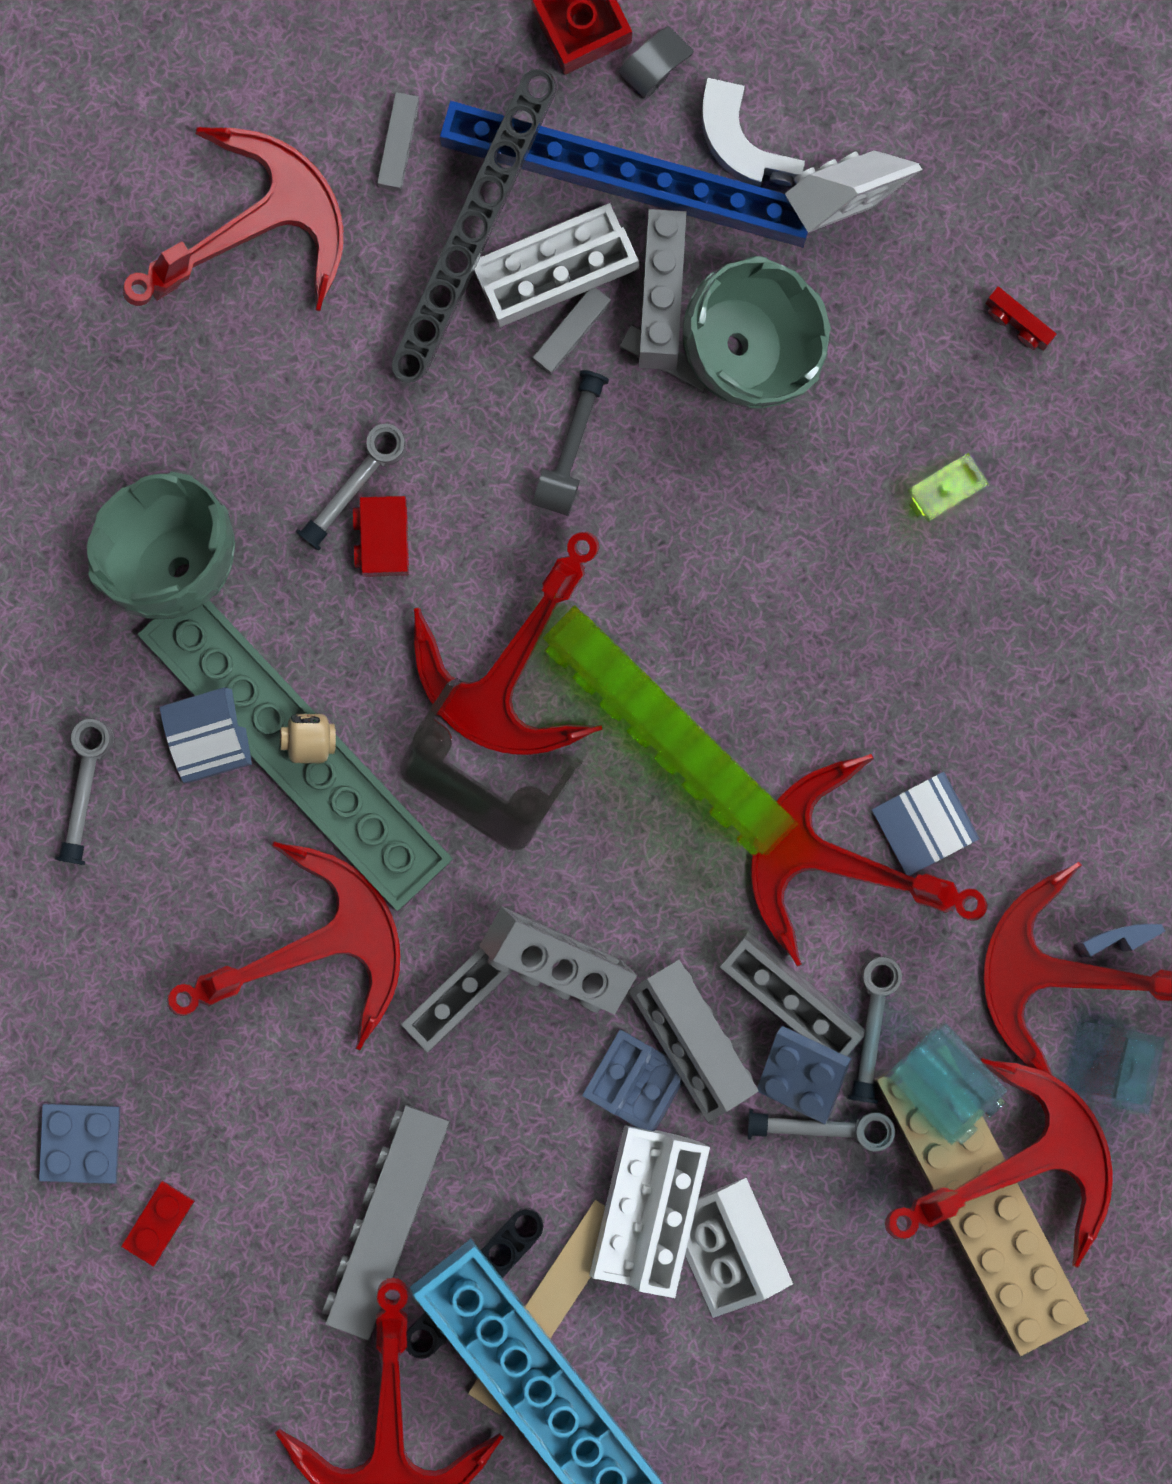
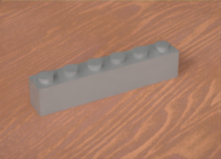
[322,1105,450,1340]

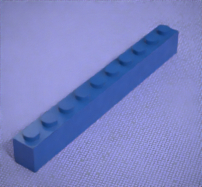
[440,100,808,248]

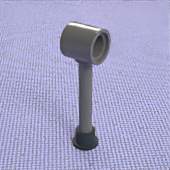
[532,370,609,516]

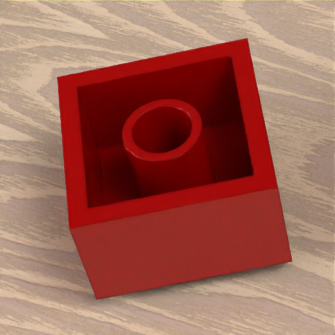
[531,0,632,75]

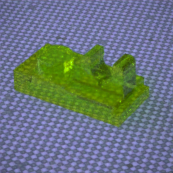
[907,452,989,522]

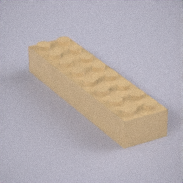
[874,1044,1089,1356]

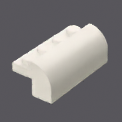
[474,203,639,328]
[589,1125,710,1298]

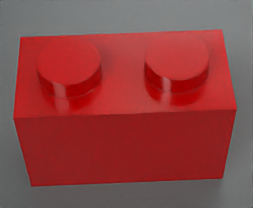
[353,496,409,577]

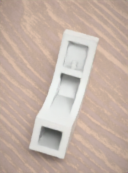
[702,78,805,187]

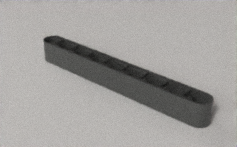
[392,69,557,383]

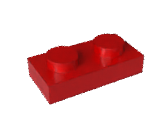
[985,286,1057,351]
[121,1181,195,1267]

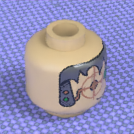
[280,714,336,764]

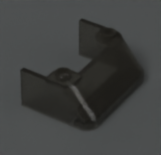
[400,677,583,850]

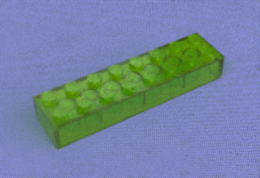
[543,605,799,856]

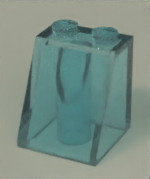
[1065,1021,1166,1115]
[884,1023,1007,1145]

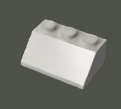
[785,151,922,233]
[685,1178,793,1318]

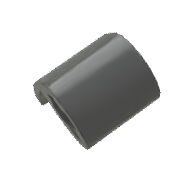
[618,26,694,99]

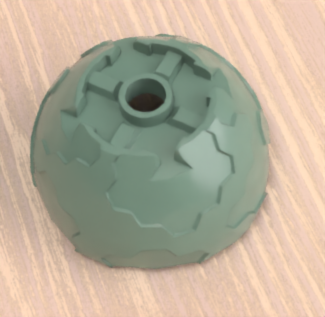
[683,256,831,408]
[87,471,235,619]

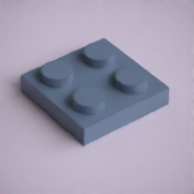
[757,1026,851,1124]
[39,1104,120,1184]

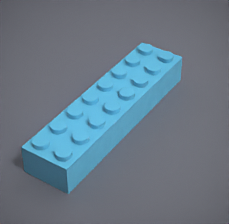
[410,1239,663,1484]

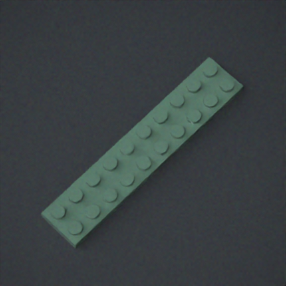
[137,600,454,912]

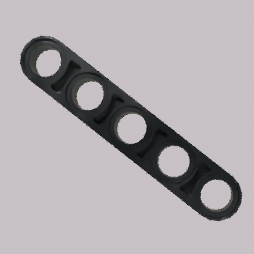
[406,1208,544,1359]

